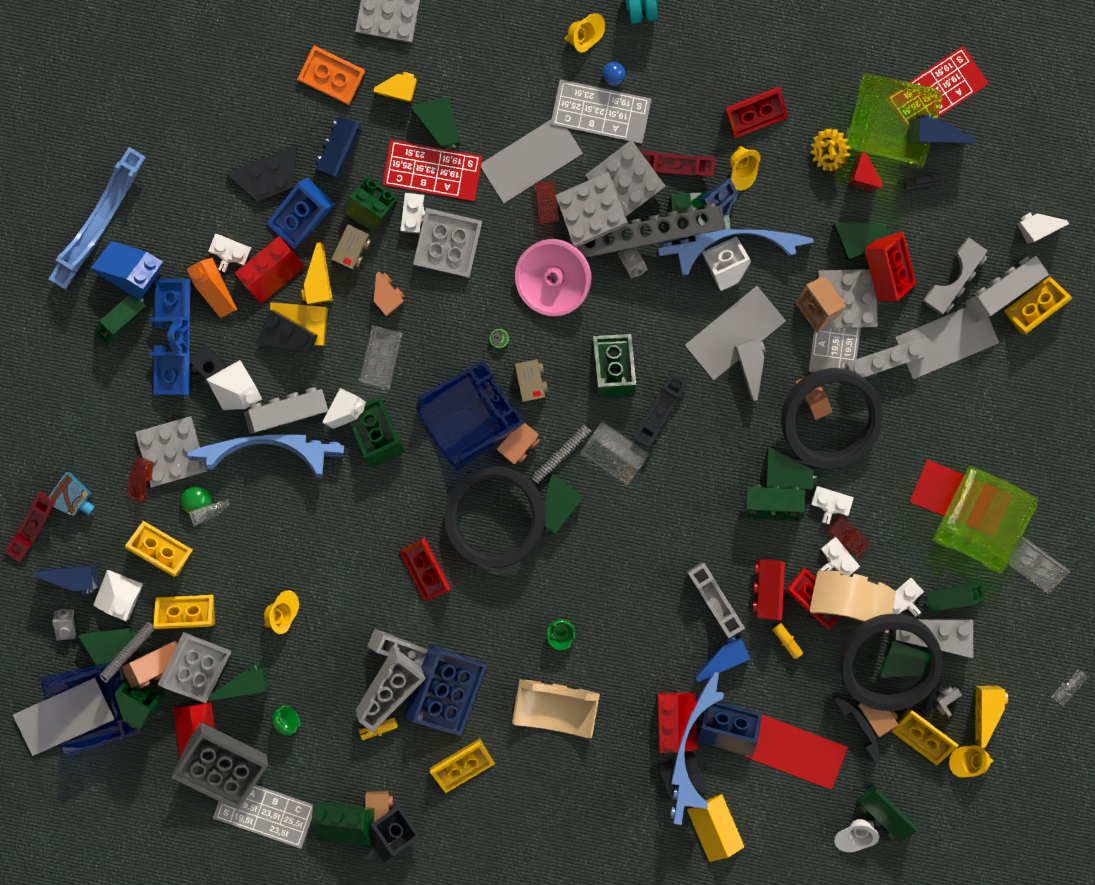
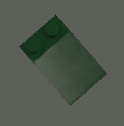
[670,192,730,230]
[593,334,636,398]
[350,397,405,468]
[208,663,270,701]

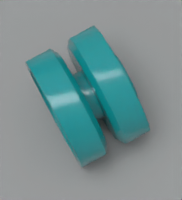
[625,0,658,24]

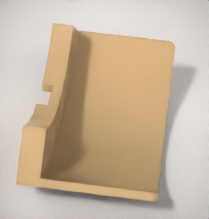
[810,571,896,633]
[512,679,600,738]

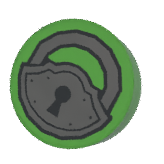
[490,329,509,348]

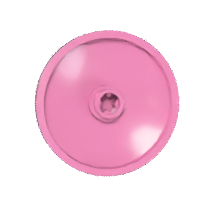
[515,239,591,316]

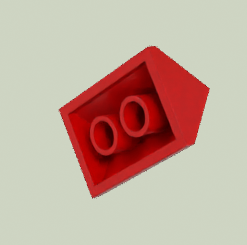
[724,87,788,138]
[847,151,884,192]
[399,538,451,602]
[784,568,840,630]
[173,702,215,757]

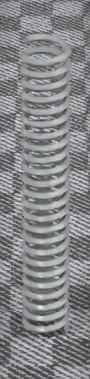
[532,425,591,484]
[100,623,156,683]

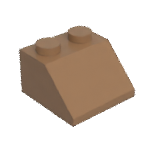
[795,276,846,333]

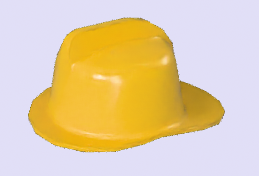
[565,13,605,53]
[729,146,760,191]
[264,590,299,634]
[949,745,993,777]

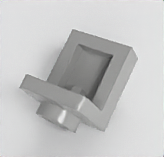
[617,248,647,279]
[53,609,76,641]
[936,687,962,717]

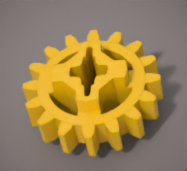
[811,129,850,171]

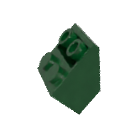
[342,176,398,233]

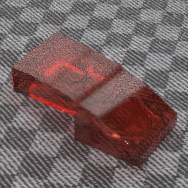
[535,180,559,224]
[126,456,153,501]
[827,516,871,557]

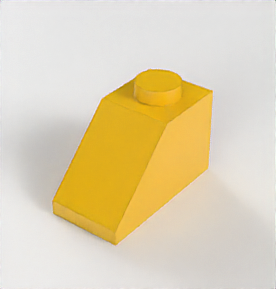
[374,72,417,103]

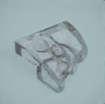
[189,499,230,527]
[1051,669,1088,707]

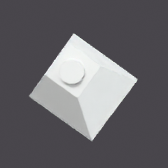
[1017,213,1069,244]
[702,236,751,291]
[207,360,262,410]
[93,570,143,621]

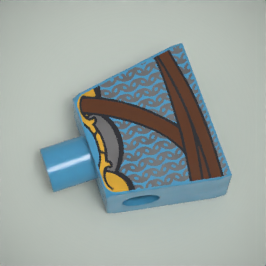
[49,472,95,516]

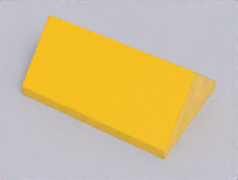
[1004,276,1072,335]
[125,521,192,577]
[153,595,215,629]
[891,707,958,765]
[430,738,495,793]
[687,794,744,862]

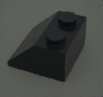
[657,752,708,804]
[369,805,421,862]

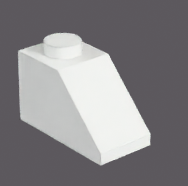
[323,388,366,429]

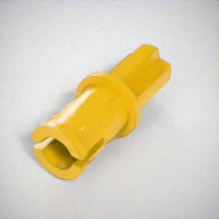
[772,623,803,659]
[359,718,398,741]

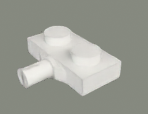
[400,193,425,234]
[208,234,252,273]
[811,486,854,524]
[820,537,860,576]
[892,578,924,617]

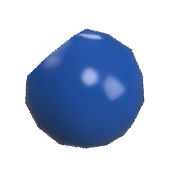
[602,62,626,86]

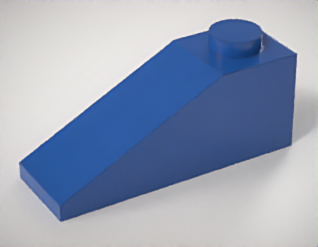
[695,635,750,682]

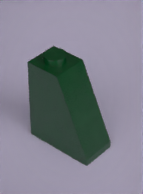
[412,97,460,150]
[833,222,893,260]
[94,294,146,346]
[765,448,817,489]
[544,473,584,534]
[925,581,984,612]
[79,627,139,669]
[878,639,929,678]

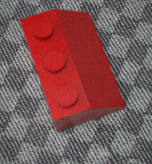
[865,232,916,301]
[235,236,305,304]
[753,559,785,620]
[657,692,697,753]

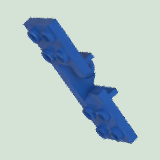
[149,279,190,395]

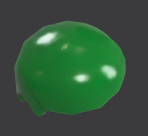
[180,486,212,515]
[546,619,575,651]
[272,705,301,736]

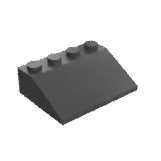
[171,722,268,810]

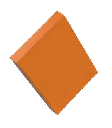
[297,45,366,105]

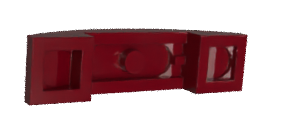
[640,151,716,177]
[4,492,56,562]

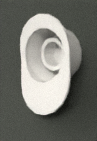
[834,819,879,852]

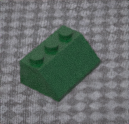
[743,484,805,521]
[115,680,164,729]
[857,783,919,842]
[312,801,375,847]

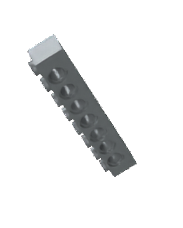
[569,203,726,258]

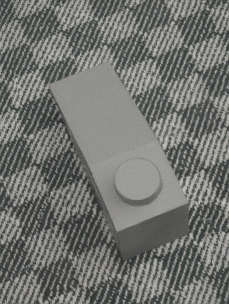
[735,339,766,401]
[367,629,427,667]

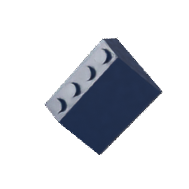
[403,644,487,736]

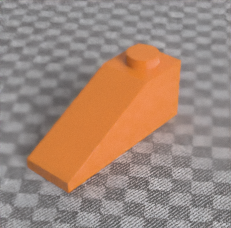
[187,258,237,318]

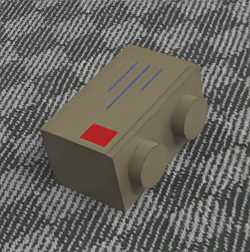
[332,225,371,270]
[515,359,548,402]

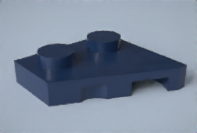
[700,178,738,217]

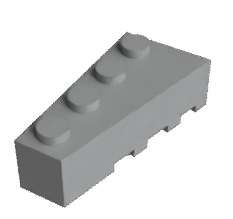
[964,256,1049,322]
[244,387,328,435]
[893,618,973,658]
[355,647,425,732]

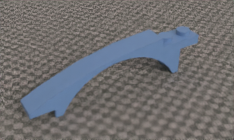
[49,147,146,290]
[657,229,814,276]
[187,435,344,478]
[670,672,724,825]

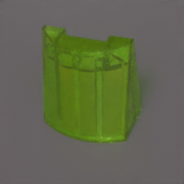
[845,72,943,169]
[932,466,1038,575]

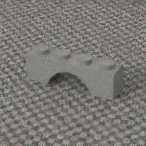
[922,238,987,314]
[845,338,927,377]
[687,562,745,638]

